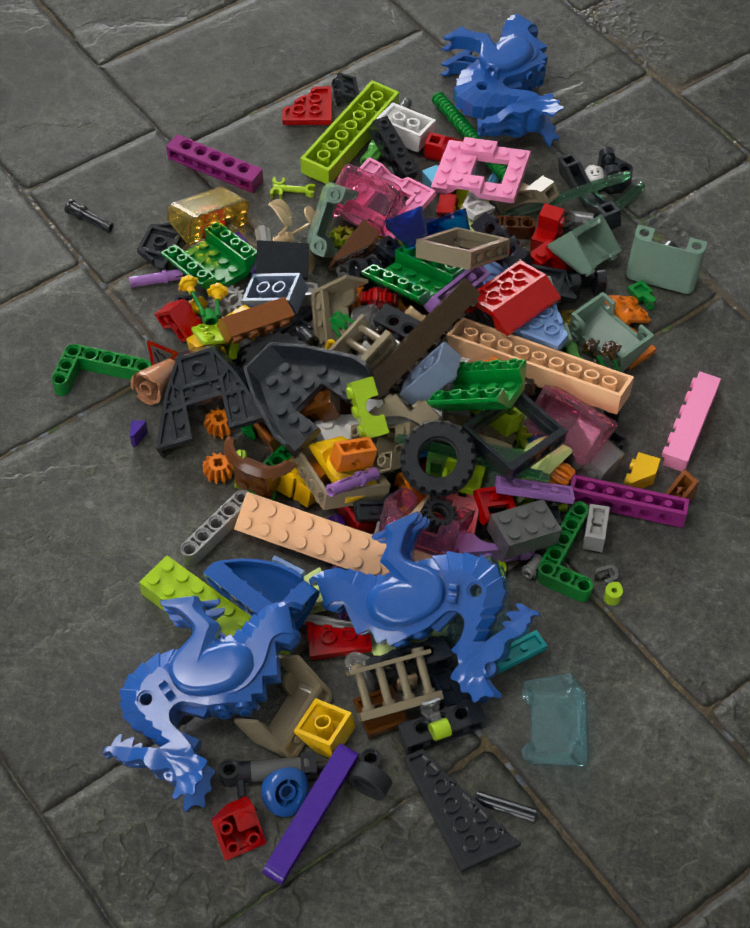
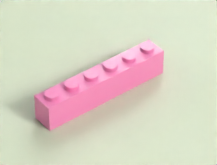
[661,372,721,472]

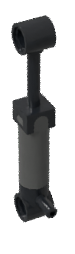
[218,748,381,799]

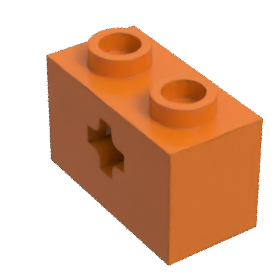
[329,437,377,473]

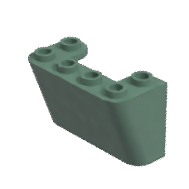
[626,224,707,294]
[569,292,654,373]

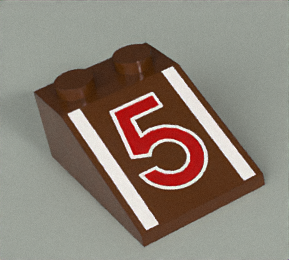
[326,219,380,272]

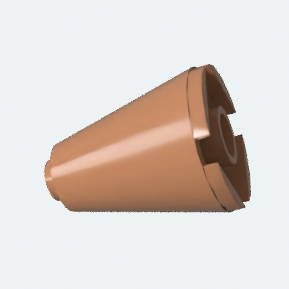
[130,359,175,405]

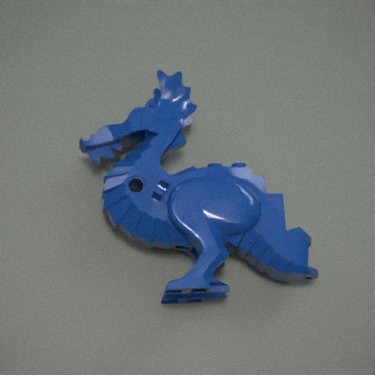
[441,13,564,147]
[309,511,541,703]
[102,596,303,812]

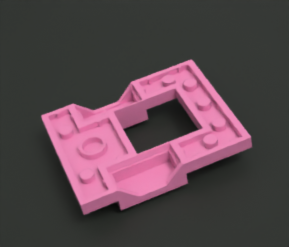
[431,137,531,203]
[335,157,436,240]

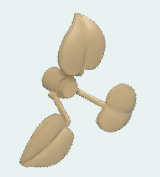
[268,199,316,274]

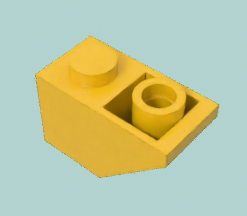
[624,452,660,489]

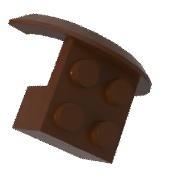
[299,387,340,423]
[224,436,297,499]

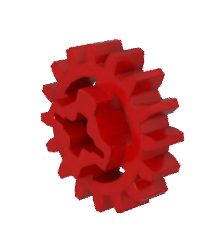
[359,288,398,309]

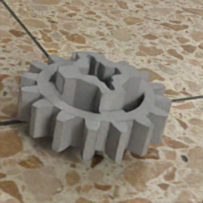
[208,285,245,317]

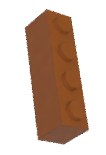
[217,297,295,345]

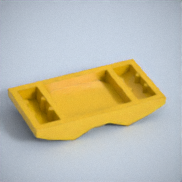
[308,436,377,504]

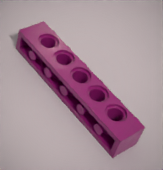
[166,134,263,193]
[571,474,689,528]

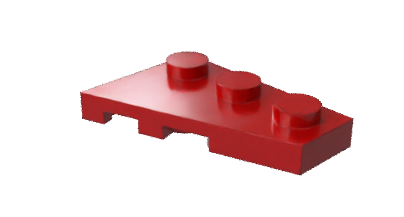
[306,622,373,661]

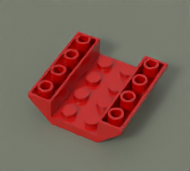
[465,260,561,336]

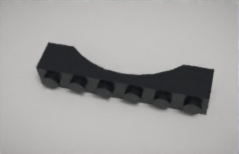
[558,152,621,230]

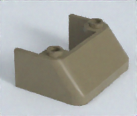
[311,275,371,354]
[234,655,332,758]

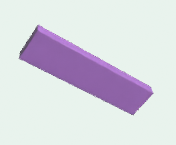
[495,476,575,504]

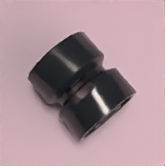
[348,258,381,281]

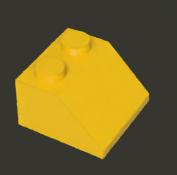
[294,698,355,758]

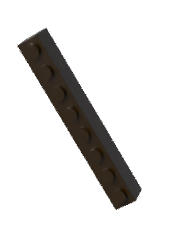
[372,278,481,400]

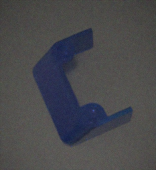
[385,206,470,247]

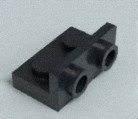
[331,72,359,106]

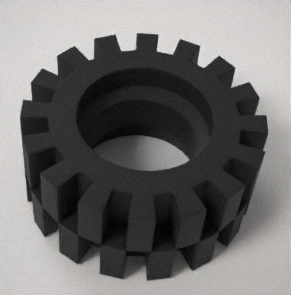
[419,496,458,535]

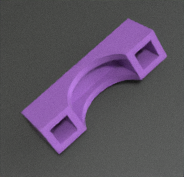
[451,533,535,563]

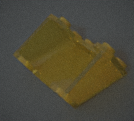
[167,186,249,244]

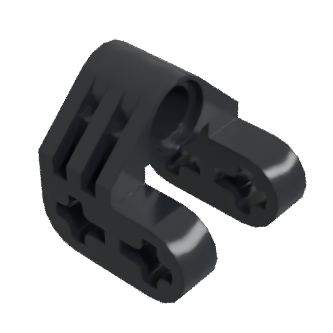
[597,147,633,194]
[568,269,607,301]

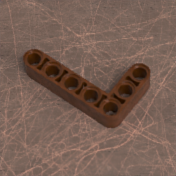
[491,216,536,267]

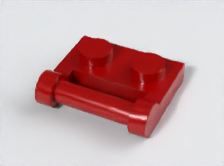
[473,487,516,525]

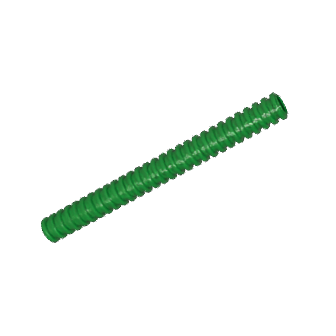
[432,91,508,182]

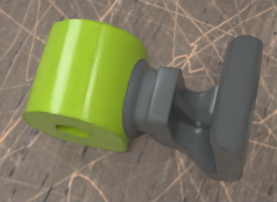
[594,565,623,606]
[420,697,452,741]

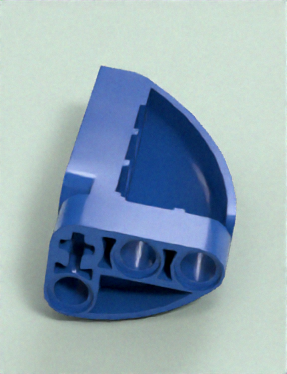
[203,558,320,631]

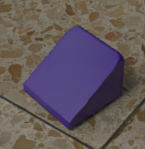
[130,420,148,447]

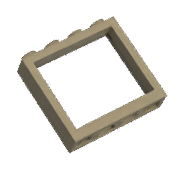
[415,227,510,270]
[291,439,391,510]

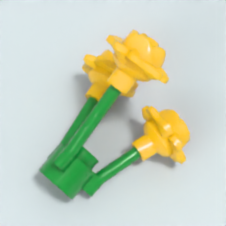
[178,275,229,325]

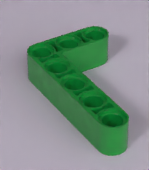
[51,344,151,396]
[536,501,593,602]

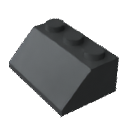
[563,420,625,482]

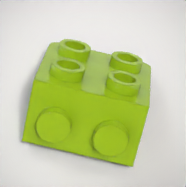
[192,323,240,359]

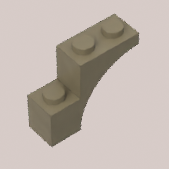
[492,176,560,215]
[368,394,441,426]

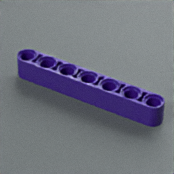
[262,743,360,885]

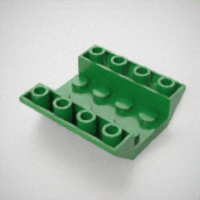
[161,221,257,289]
[362,243,463,306]
[427,358,527,412]

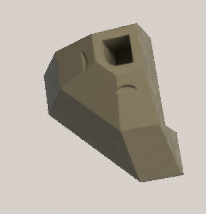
[350,422,424,474]

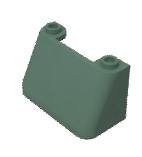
[306,182,359,258]
[547,214,622,276]

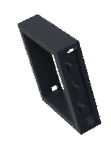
[462,392,568,482]

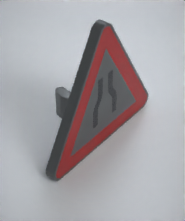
[145,340,179,366]

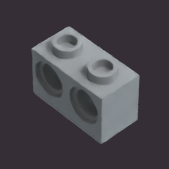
[583,504,610,552]

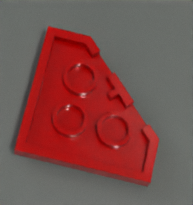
[282,86,332,125]

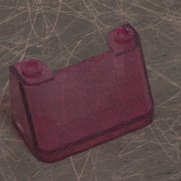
[333,164,407,237]
[523,384,618,465]
[379,487,475,556]

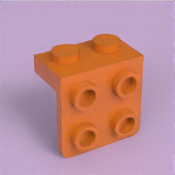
[605,295,651,326]

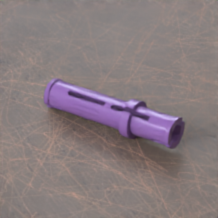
[129,269,183,288]
[326,467,379,497]

